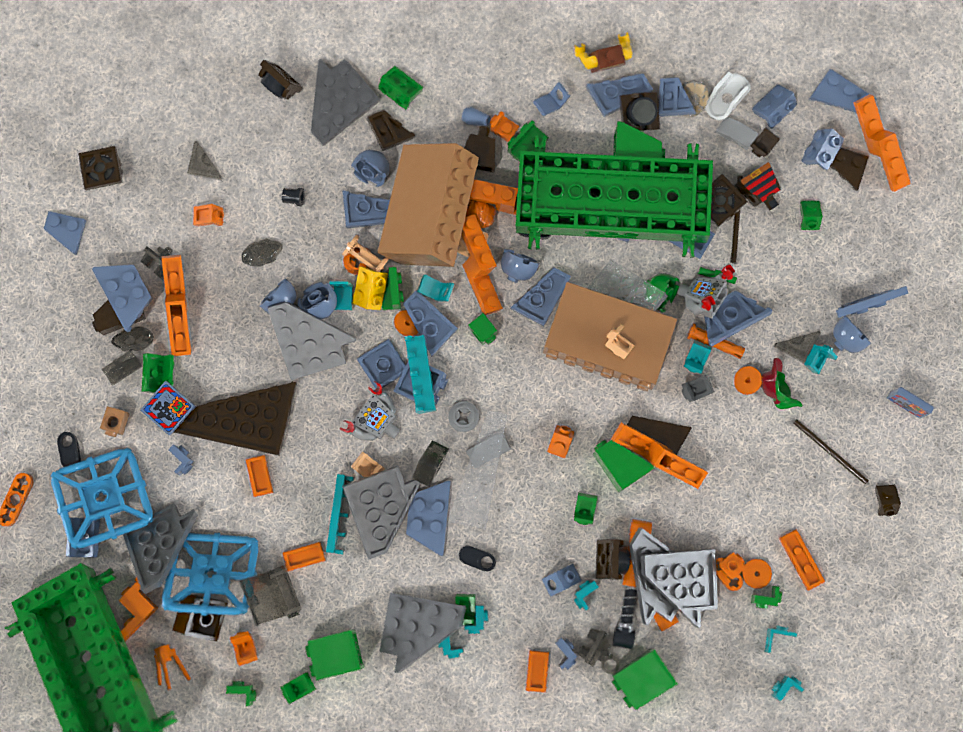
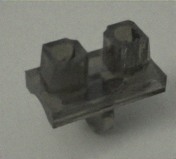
[140,246,173,280]
[102,350,142,385]
[578,628,613,667]

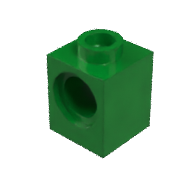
[468,313,498,346]

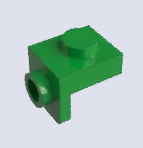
[800,201,823,230]
[574,492,597,525]
[751,586,782,609]
[455,594,476,626]
[280,672,317,704]
[226,681,257,706]

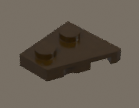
[367,110,415,151]
[830,147,869,191]

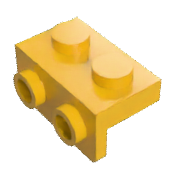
[352,267,388,310]

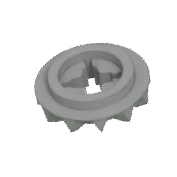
[448,401,479,432]

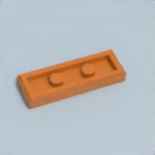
[779,529,825,591]

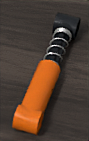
[612,519,652,650]

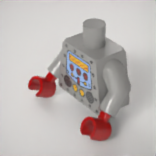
[678,265,735,318]
[340,381,401,441]

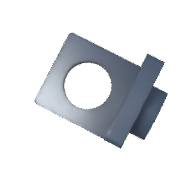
[533,82,570,116]
[542,564,582,597]

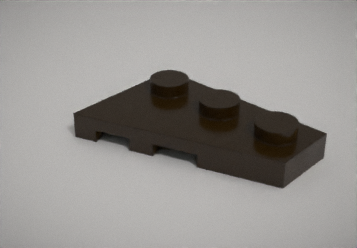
[627,415,692,455]

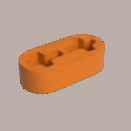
[716,558,743,591]

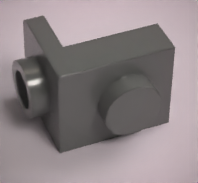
[682,375,714,402]

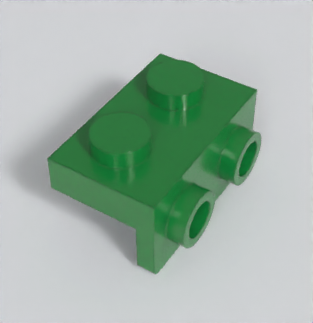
[382,267,404,311]
[141,353,175,393]

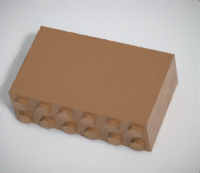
[377,143,479,267]
[543,282,677,391]

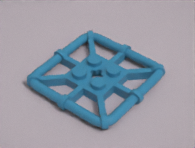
[50,448,153,549]
[162,532,259,616]

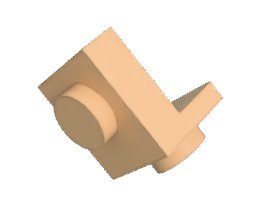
[605,325,634,359]
[351,451,385,478]

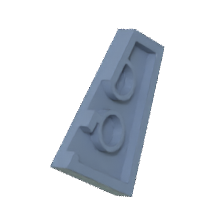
[809,69,877,113]
[586,74,653,117]
[342,190,390,228]
[510,268,571,327]
[403,290,458,357]

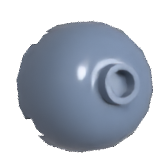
[351,150,390,187]
[501,249,540,283]
[259,278,297,314]
[298,282,337,319]
[833,316,871,353]

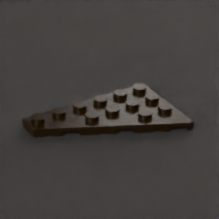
[173,381,297,456]

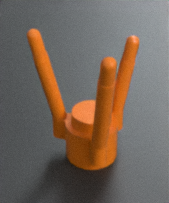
[154,644,191,690]

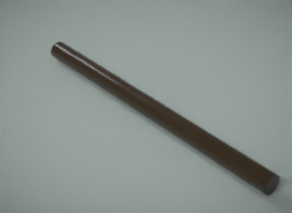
[731,175,743,264]
[793,419,869,484]

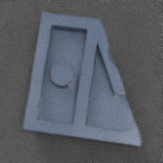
[659,77,696,117]
[43,211,86,255]

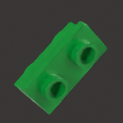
[378,66,423,110]
[507,120,549,162]

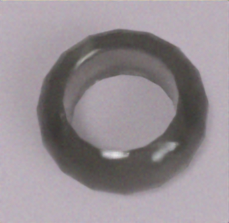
[601,655,619,674]

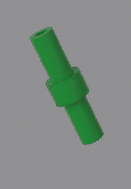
[698,267,737,284]

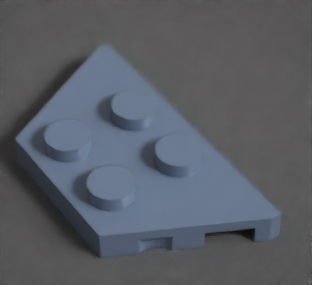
[91,265,153,332]
[836,286,909,318]
[704,291,772,347]
[406,481,451,556]

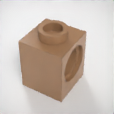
[100,406,130,437]

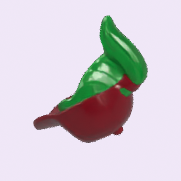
[761,358,803,409]

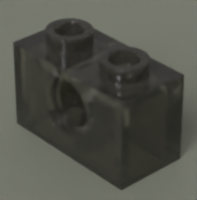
[412,440,449,487]

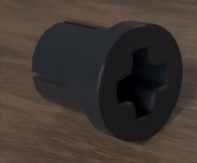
[282,187,305,207]

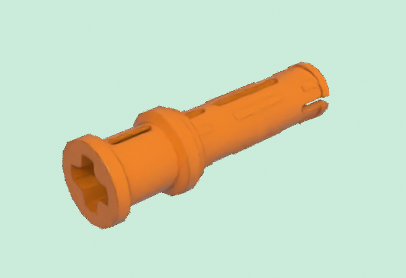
[686,323,745,359]

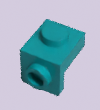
[684,340,712,374]
[804,344,838,374]
[573,580,599,611]
[464,606,488,634]
[438,637,463,659]
[771,676,804,701]

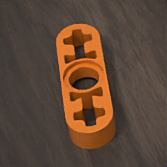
[0,473,33,527]

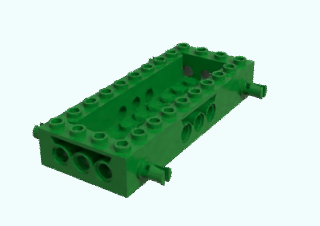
[515,136,713,258]
[5,563,178,732]

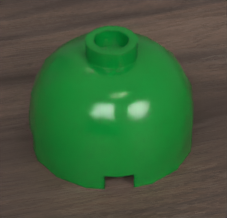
[644,273,679,313]

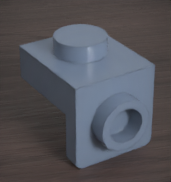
[168,444,194,476]
[555,638,577,670]

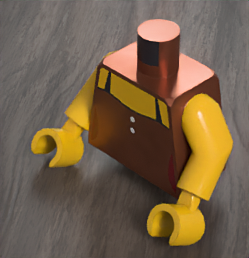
[574,32,633,73]

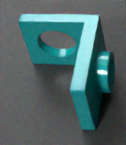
[417,275,454,302]
[329,281,353,310]
[764,626,797,653]

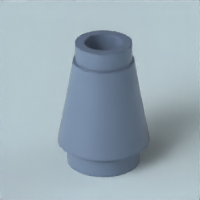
[462,107,491,126]

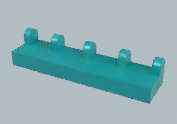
[404,335,437,414]
[326,474,354,555]

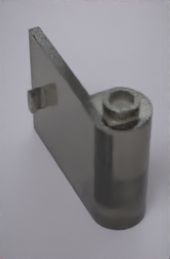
[239,565,302,626]

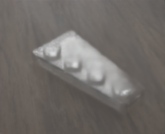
[587,260,668,311]

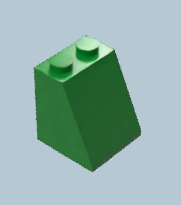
[613,121,665,158]
[593,440,655,493]
[305,629,364,681]
[611,648,678,710]

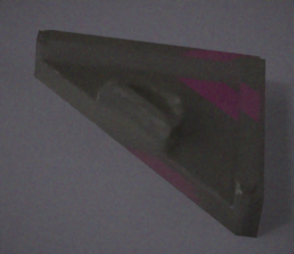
[187,141,222,181]
[773,331,821,363]

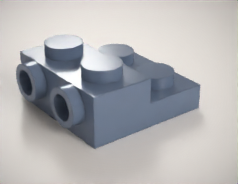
[394,361,448,405]

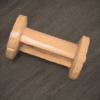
[342,234,389,272]

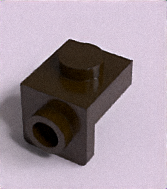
[750,128,780,158]
[875,484,901,516]

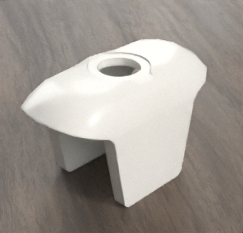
[705,72,751,120]

